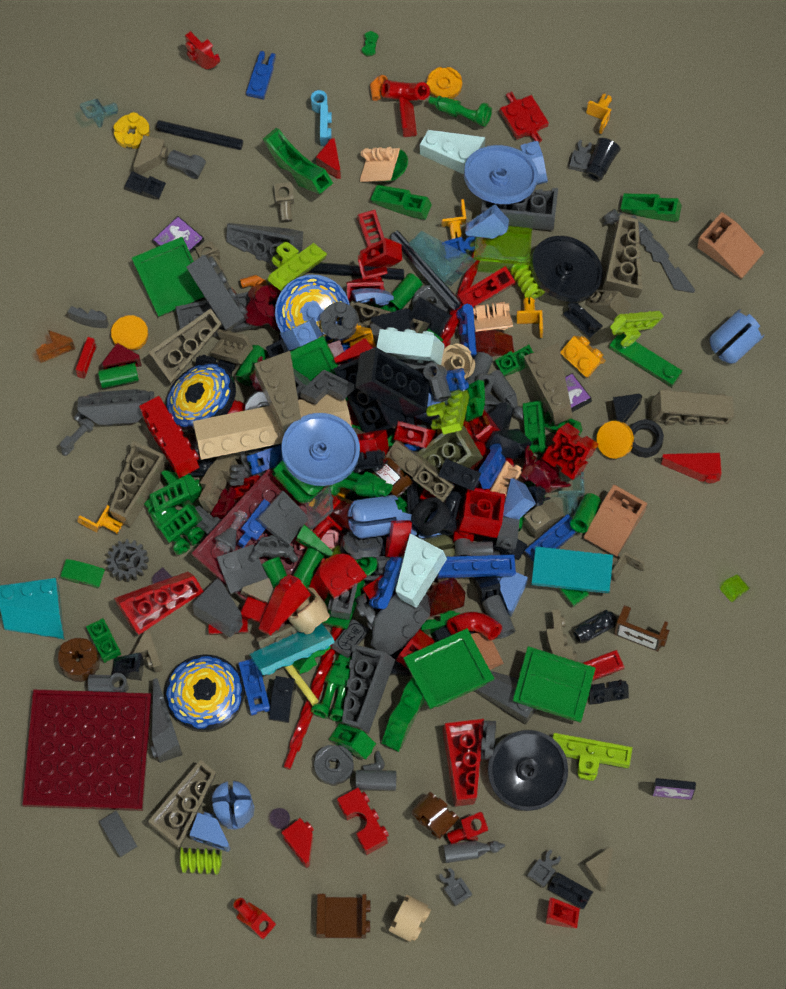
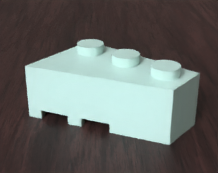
[420,130,485,174]
[377,327,444,365]
[396,534,447,608]

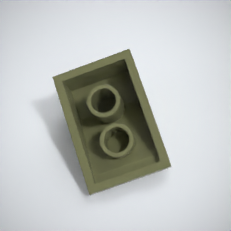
[417,426,483,471]

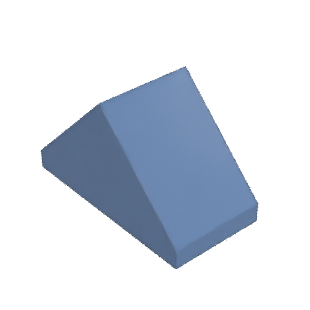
[503,478,536,519]

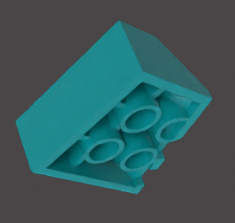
[0,578,65,640]

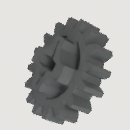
[106,539,149,582]

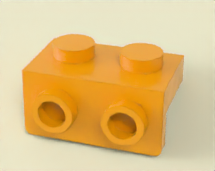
[560,336,606,378]

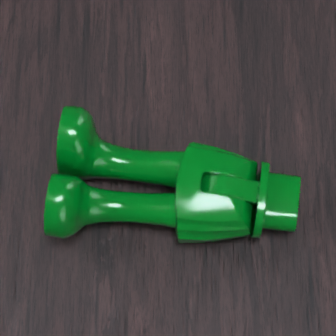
[428,96,492,127]
[325,472,393,497]
[144,497,204,555]
[311,654,352,722]

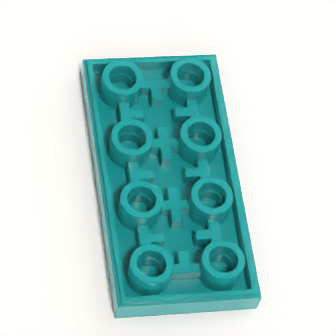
[532,546,613,594]
[250,623,335,675]

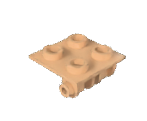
[360,147,400,182]
[473,302,513,332]
[490,461,526,505]

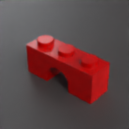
[337,788,389,855]

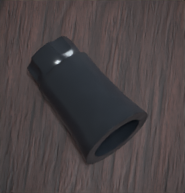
[586,138,621,181]

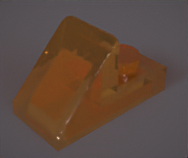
[35,330,75,363]

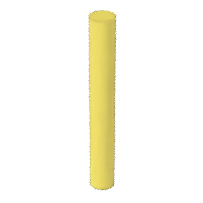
[284,665,319,705]

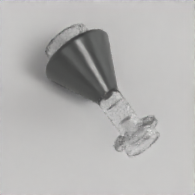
[215,510,248,553]

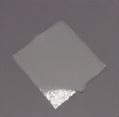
[306,486,333,530]

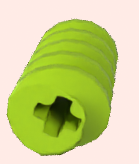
[510,257,545,300]
[180,847,222,875]

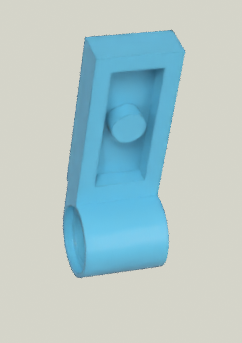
[311,90,332,146]

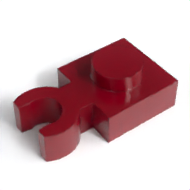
[211,487,236,519]

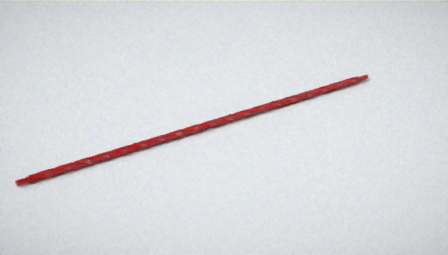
[283,237,487,770]

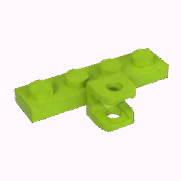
[267,242,327,291]
[610,311,664,347]
[426,390,469,435]
[553,733,633,781]

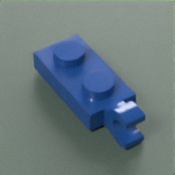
[237,499,270,548]

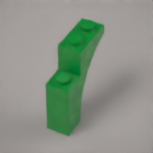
[263,128,333,194]
[382,677,425,752]

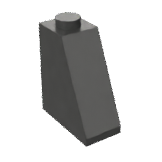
[193,578,243,637]

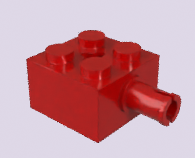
[459,483,505,538]

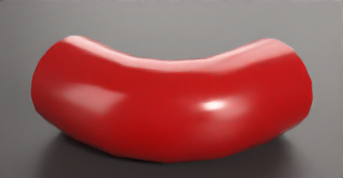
[381,80,430,101]
[447,612,502,640]

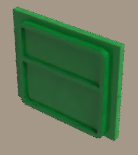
[131,237,206,317]
[290,336,348,401]
[403,628,494,709]
[513,646,596,723]

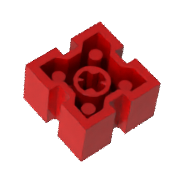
[542,423,599,480]

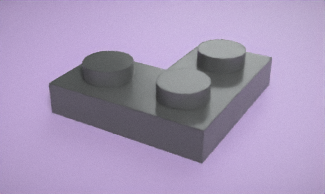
[300,370,354,404]

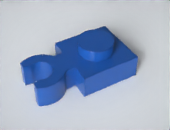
[444,236,478,260]

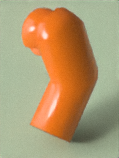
[370,75,388,101]
[240,275,267,288]

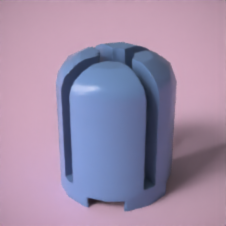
[709,309,764,363]
[348,495,403,538]
[212,781,255,830]

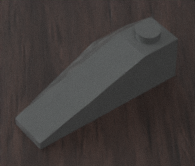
[226,223,303,269]
[474,671,537,725]
[151,678,182,763]

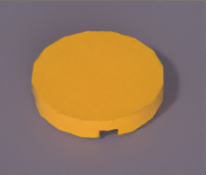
[427,67,463,99]
[111,315,148,350]
[597,420,634,459]

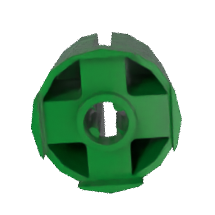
[272,460,325,504]

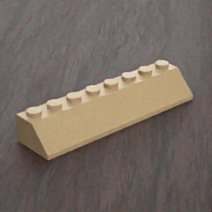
[193,394,352,460]

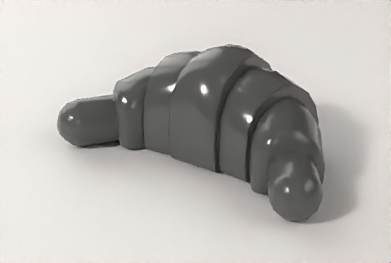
[251,535,298,562]

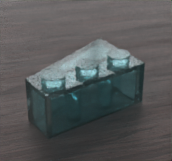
[409,231,477,286]

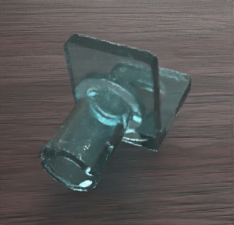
[80,99,118,127]
[558,472,585,515]

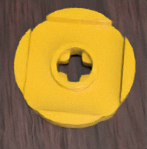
[114,112,150,149]

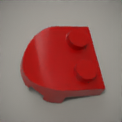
[185,31,220,69]
[319,554,367,600]

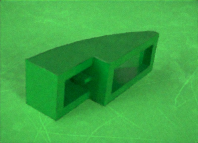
[371,185,432,220]
[621,193,682,222]

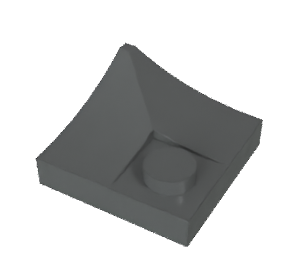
[256,491,310,545]
[216,544,268,595]

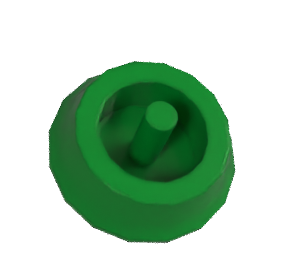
[356,557,377,576]

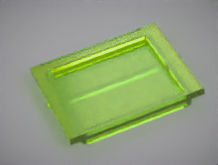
[474,226,532,265]

